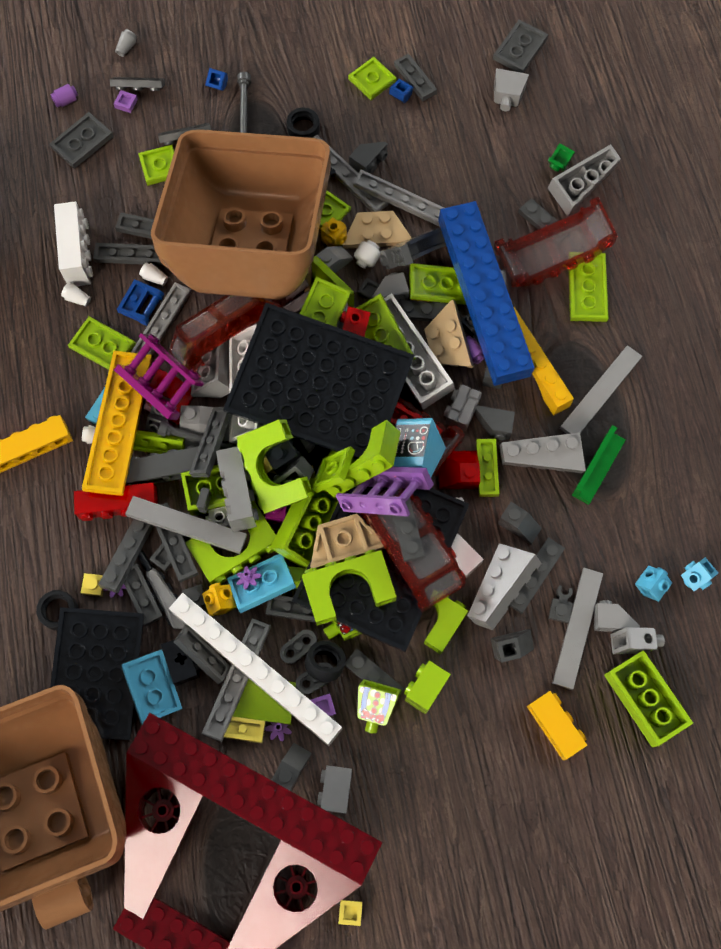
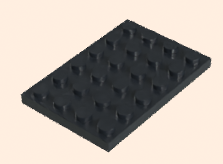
[50,607,145,740]

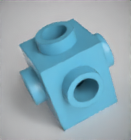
[681,557,718,591]
[635,565,672,602]

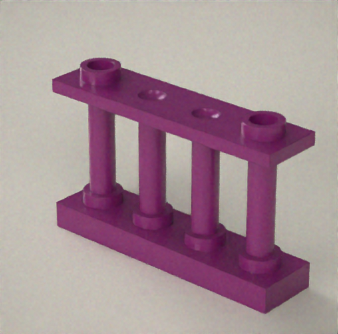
[114,333,204,420]

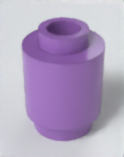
[50,84,78,108]
[466,336,485,364]

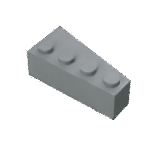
[548,144,621,216]
[499,432,586,474]
[216,447,259,532]
[467,543,542,630]

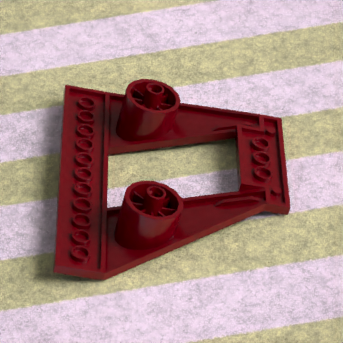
[113,712,383,949]

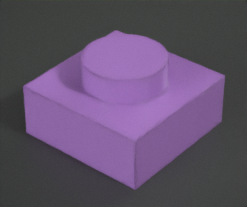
[114,90,138,113]
[311,694,336,716]

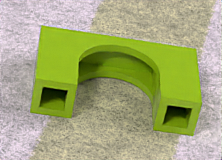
[236,419,314,514]
[325,420,400,498]
[185,501,276,585]
[302,549,397,626]
[424,588,468,655]

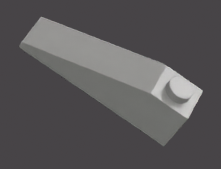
[191,321,229,398]
[180,405,229,449]

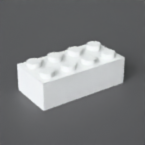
[54,202,93,286]

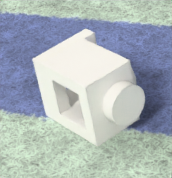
[205,506,231,528]

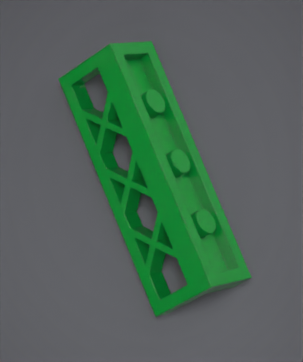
[572,425,626,505]

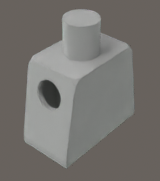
[494,68,529,111]
[611,627,665,655]

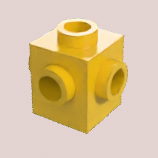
[321,217,347,247]
[202,583,236,616]

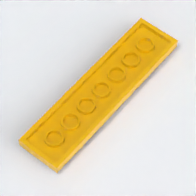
[82,351,152,496]

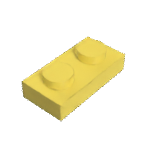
[224,716,266,743]

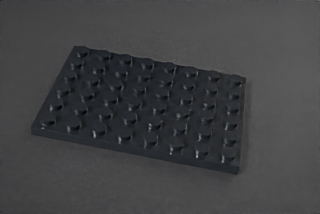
[223,302,414,459]
[292,485,469,652]

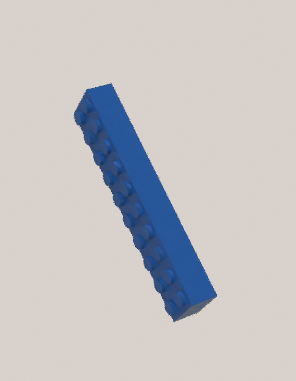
[438,201,535,386]

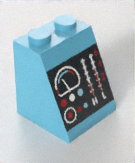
[393,418,446,477]

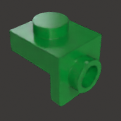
[548,143,575,172]

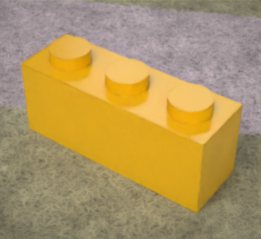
[526,691,587,760]

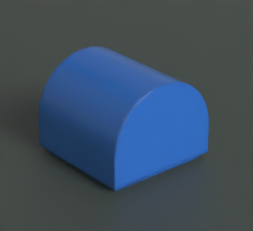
[205,68,228,91]
[389,79,413,103]

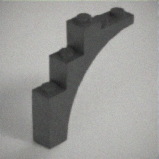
[379,227,446,269]

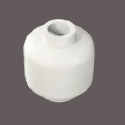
[354,240,381,269]

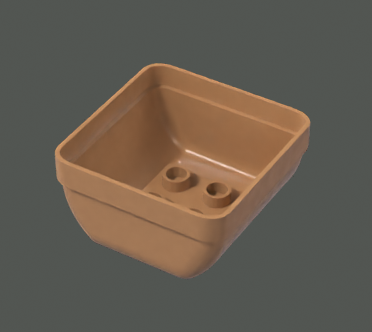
[151,130,331,300]
[0,685,126,930]

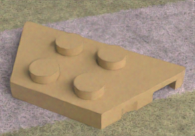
[343,211,412,249]
[424,300,474,368]
[310,514,387,569]

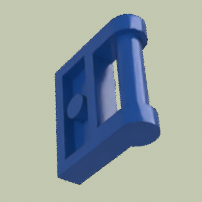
[117,279,165,326]

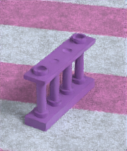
[336,467,434,516]

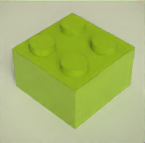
[404,660,451,715]

